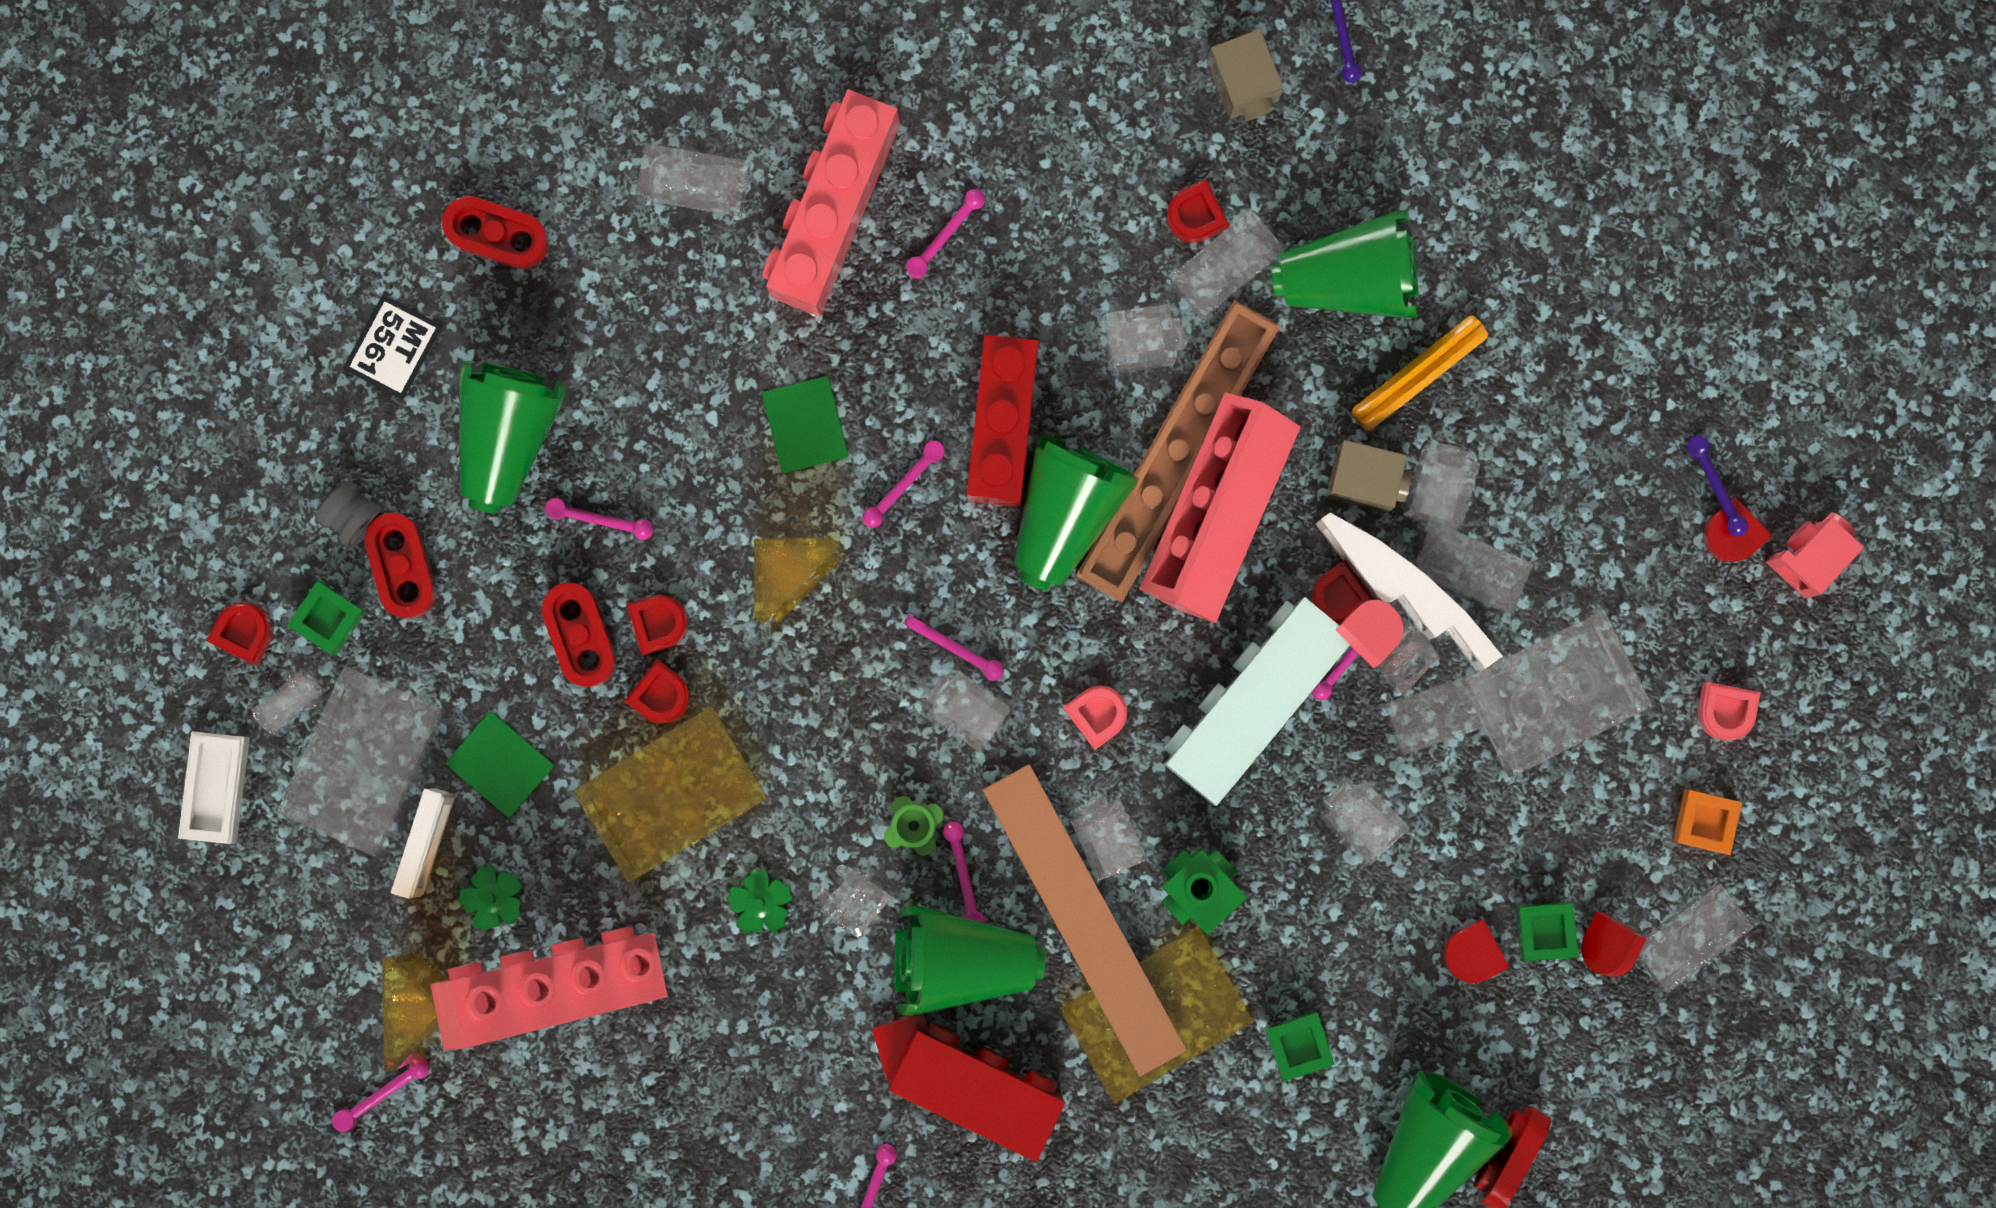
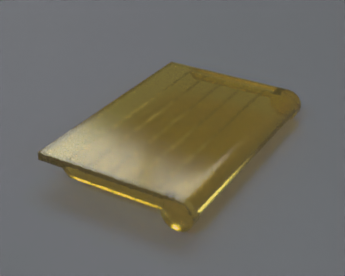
[1059,927,1254,1104]

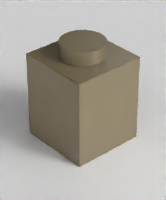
[1207,29,1284,121]
[1325,440,1412,513]

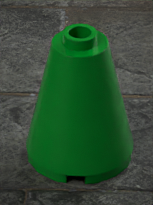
[1271,210,1419,318]
[459,361,568,514]
[1013,435,1139,591]
[894,905,1046,1015]
[1372,1070,1513,1208]

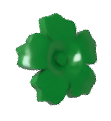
[457,865,524,932]
[726,869,793,934]

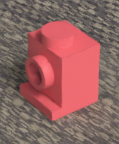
[1766,512,1864,598]

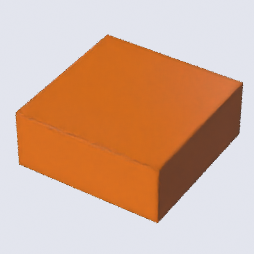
[1673,790,1742,855]

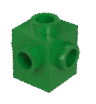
[1160,848,1247,935]

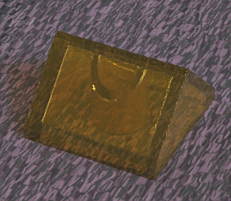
[754,538,847,631]
[382,951,449,1071]

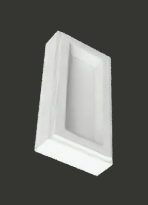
[178,732,250,844]
[391,788,455,899]

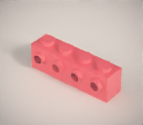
[762,89,900,318]
[1139,393,1301,623]
[430,926,668,1050]

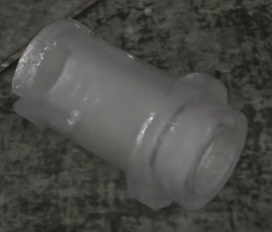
[252,669,324,735]

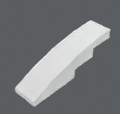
[1316,513,1503,671]

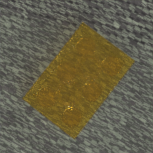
[573,706,769,883]

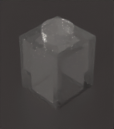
[1104,304,1185,374]
[1403,443,1480,530]
[925,671,1012,753]
[1320,779,1410,865]
[1070,794,1147,882]

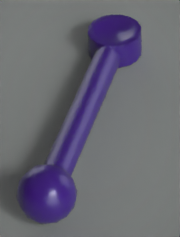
[1331,0,1362,83]
[1687,436,1749,537]

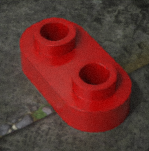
[442,196,549,269]
[365,513,437,619]
[542,583,616,687]
[1474,1106,1551,1208]

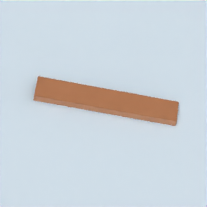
[1076,300,1280,603]
[983,764,1187,1077]

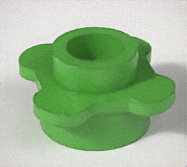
[884,796,944,856]

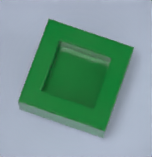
[287,581,367,656]
[1515,902,1579,962]
[1264,1011,1335,1082]

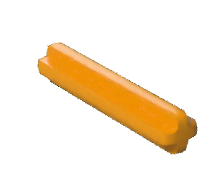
[1351,315,1488,431]

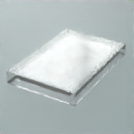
[1461,610,1652,777]
[277,665,445,856]

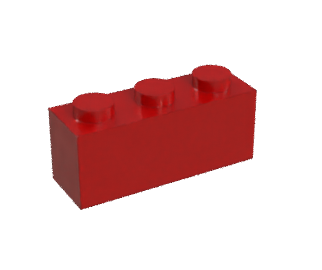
[967,335,1038,508]
[888,1022,1066,1162]

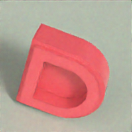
[1335,600,1404,668]
[1698,682,1761,741]
[1063,686,1127,750]

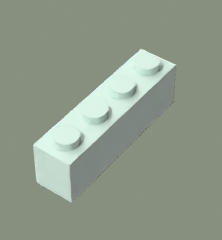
[1164,597,1350,806]

